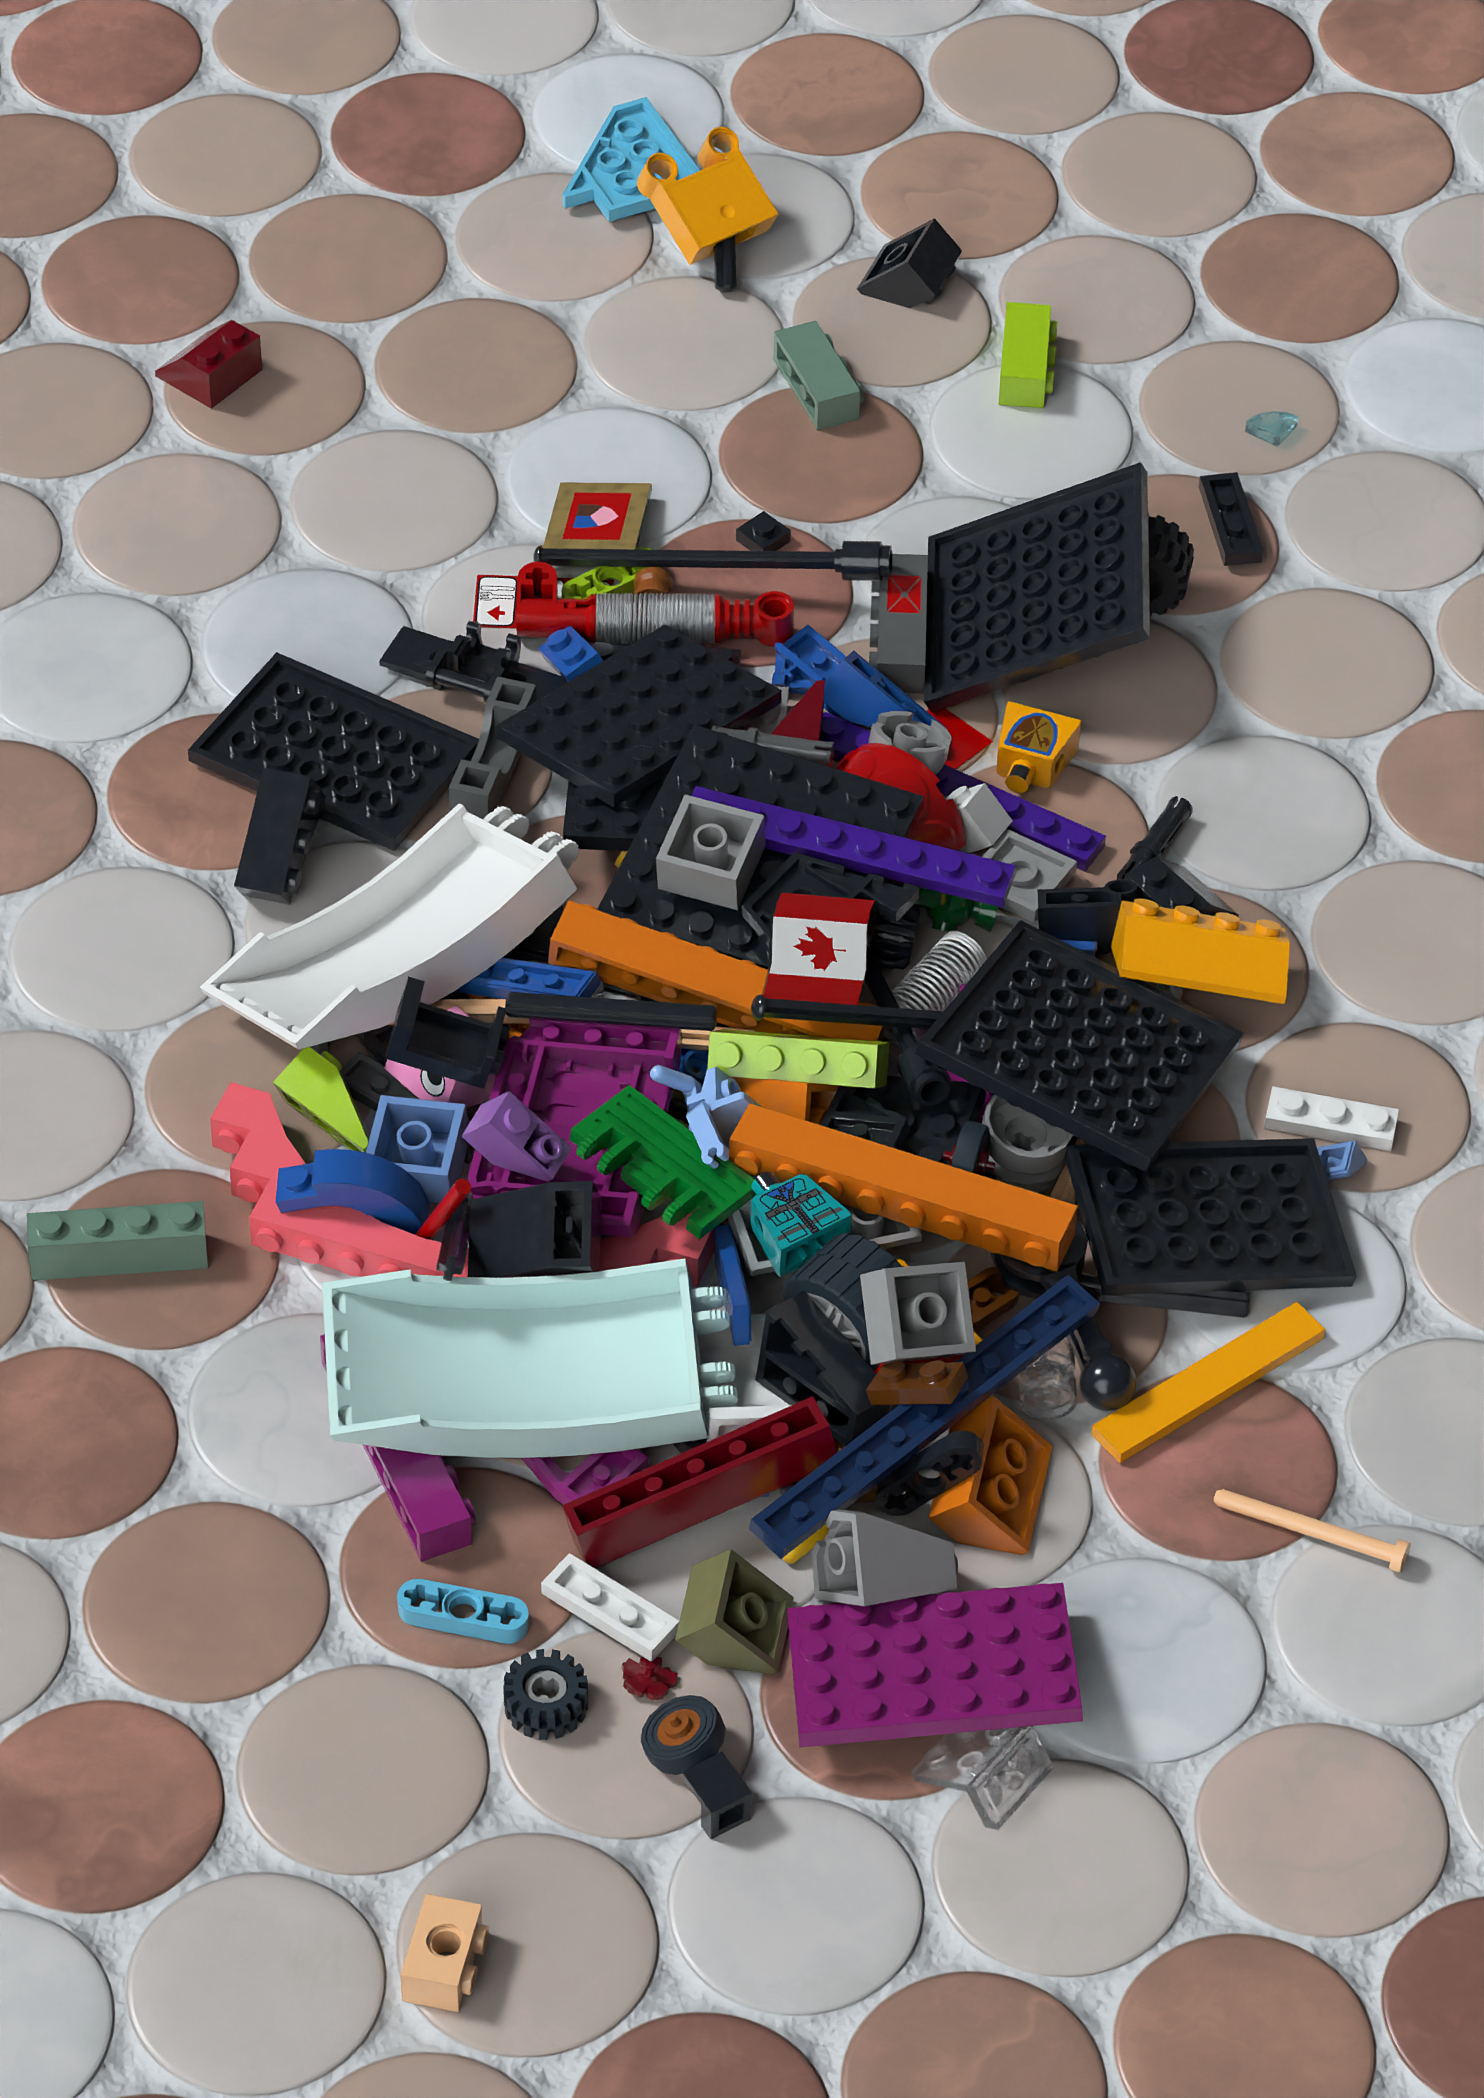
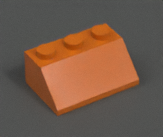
[928,1395,1052,1555]

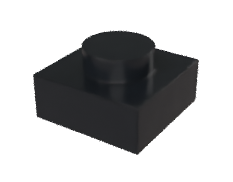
[736,511,791,551]

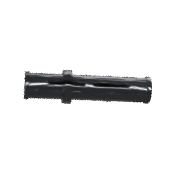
[1117,796,1193,879]

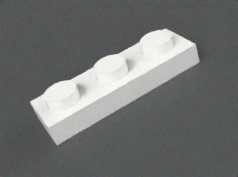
[1264,1086,1399,1152]
[541,1553,679,1662]

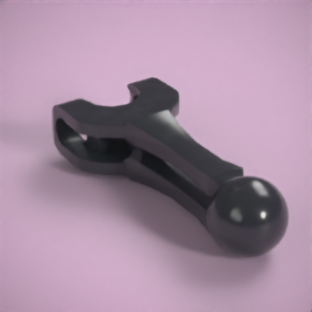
[991,1219,1136,1411]

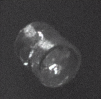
[1018,1339,1077,1420]

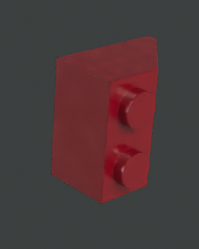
[155,320,262,409]

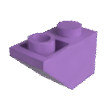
[461,1091,572,1182]

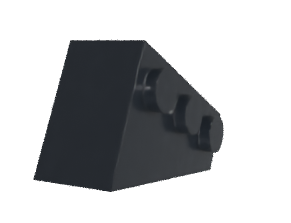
[755,1291,892,1446]

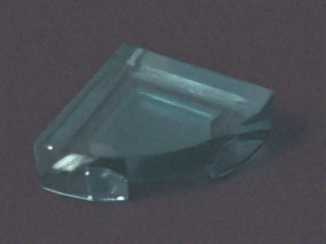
[1245,411,1299,447]

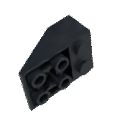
[468,1181,602,1278]

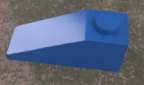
[824,650,946,728]

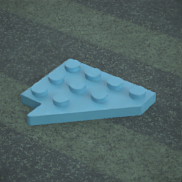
[563,97,700,222]

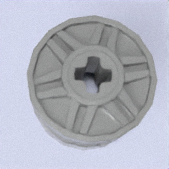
[982,1095,1073,1195]

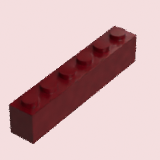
[562,1396,837,1568]

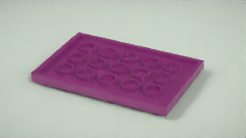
[787,1582,1083,1748]

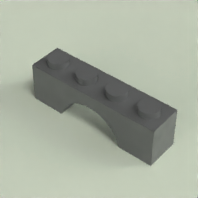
[449,677,536,819]

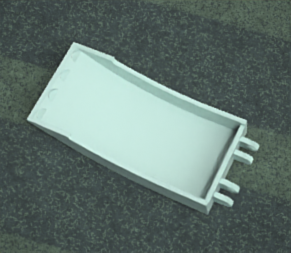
[322,1258,739,1458]

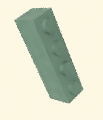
[27,1201,208,1280]

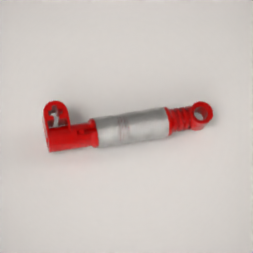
[516,562,794,647]

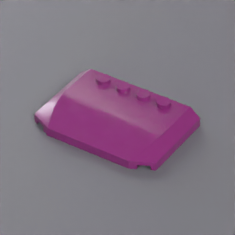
[467,1019,683,1238]

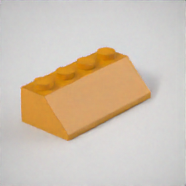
[1111,899,1290,1004]

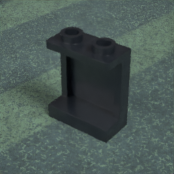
[385,976,511,1089]

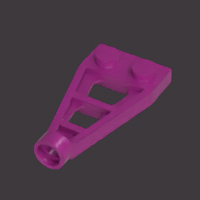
[521,1449,649,1505]

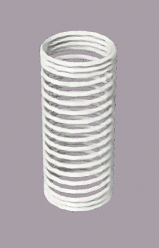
[877,931,987,1045]

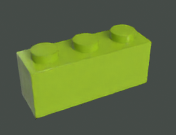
[998,302,1058,408]

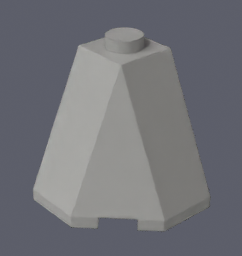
[811,1509,958,1606]

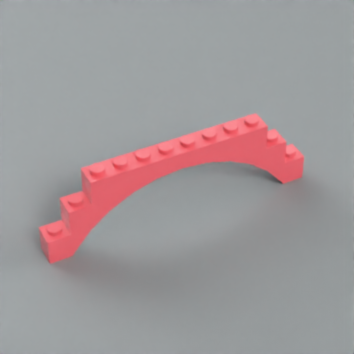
[210,1082,714,1287]

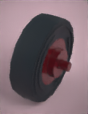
[943,1121,996,1176]

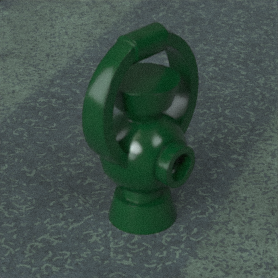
[886,880,998,932]

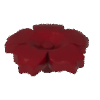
[621,1657,678,1700]

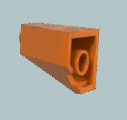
[729,1076,854,1125]

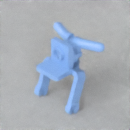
[650,1065,762,1199]

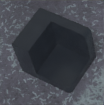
[683,1752,752,1840]

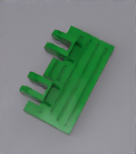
[569,1085,756,1240]

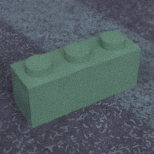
[773,321,864,431]

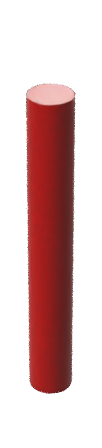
[415,1179,471,1240]

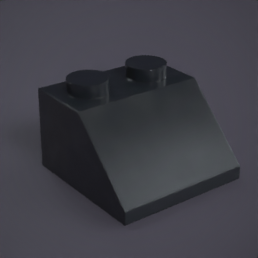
[857,218,962,308]
[1124,856,1239,917]

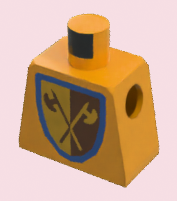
[996,701,1081,793]

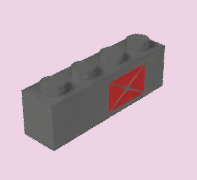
[869,554,928,694]

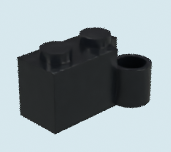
[1037,879,1138,954]

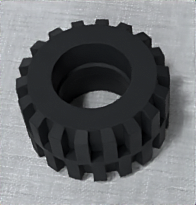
[1148,513,1194,617]

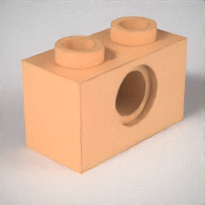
[400,1893,489,2012]

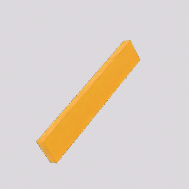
[1091,1301,1326,1463]

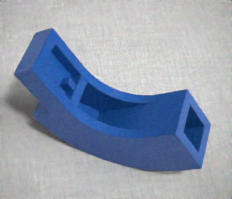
[275,1149,430,1235]

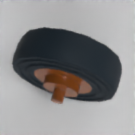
[641,1695,726,1775]

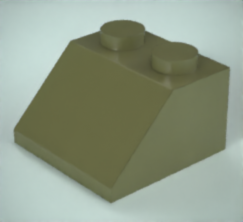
[675,1549,794,1675]

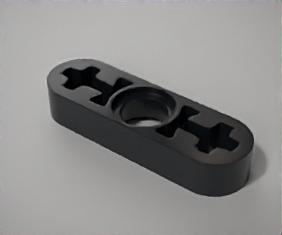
[875,1431,984,1516]

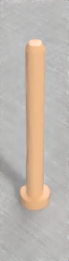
[1214,1489,1411,1573]

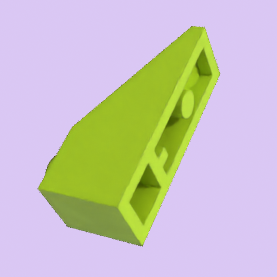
[273,1047,370,1153]

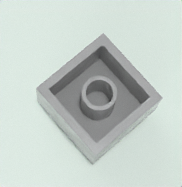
[656,794,766,910]
[860,1262,976,1365]

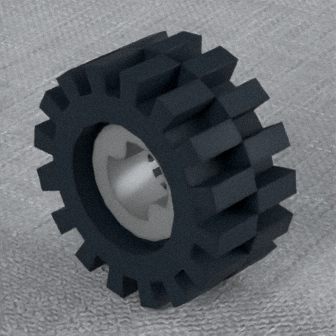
[503,1649,588,1740]

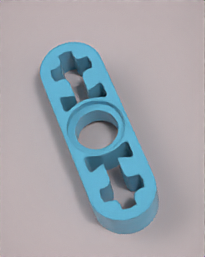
[397,1579,529,1644]

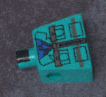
[750,1171,852,1277]

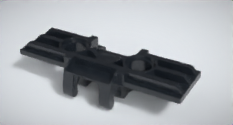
[379,620,568,703]

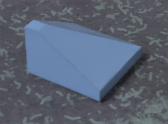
[1317,1141,1367,1180]

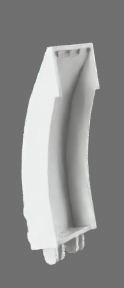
[200,804,580,1049]

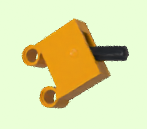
[637,126,779,293]

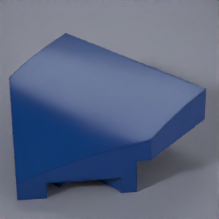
[772,624,846,695]

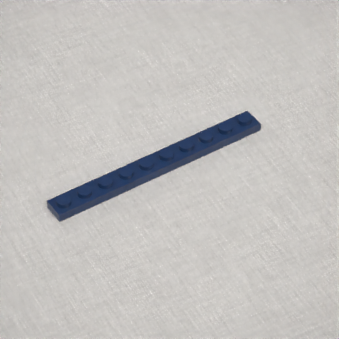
[749,1275,1100,1559]

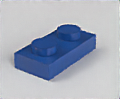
[538,626,603,682]

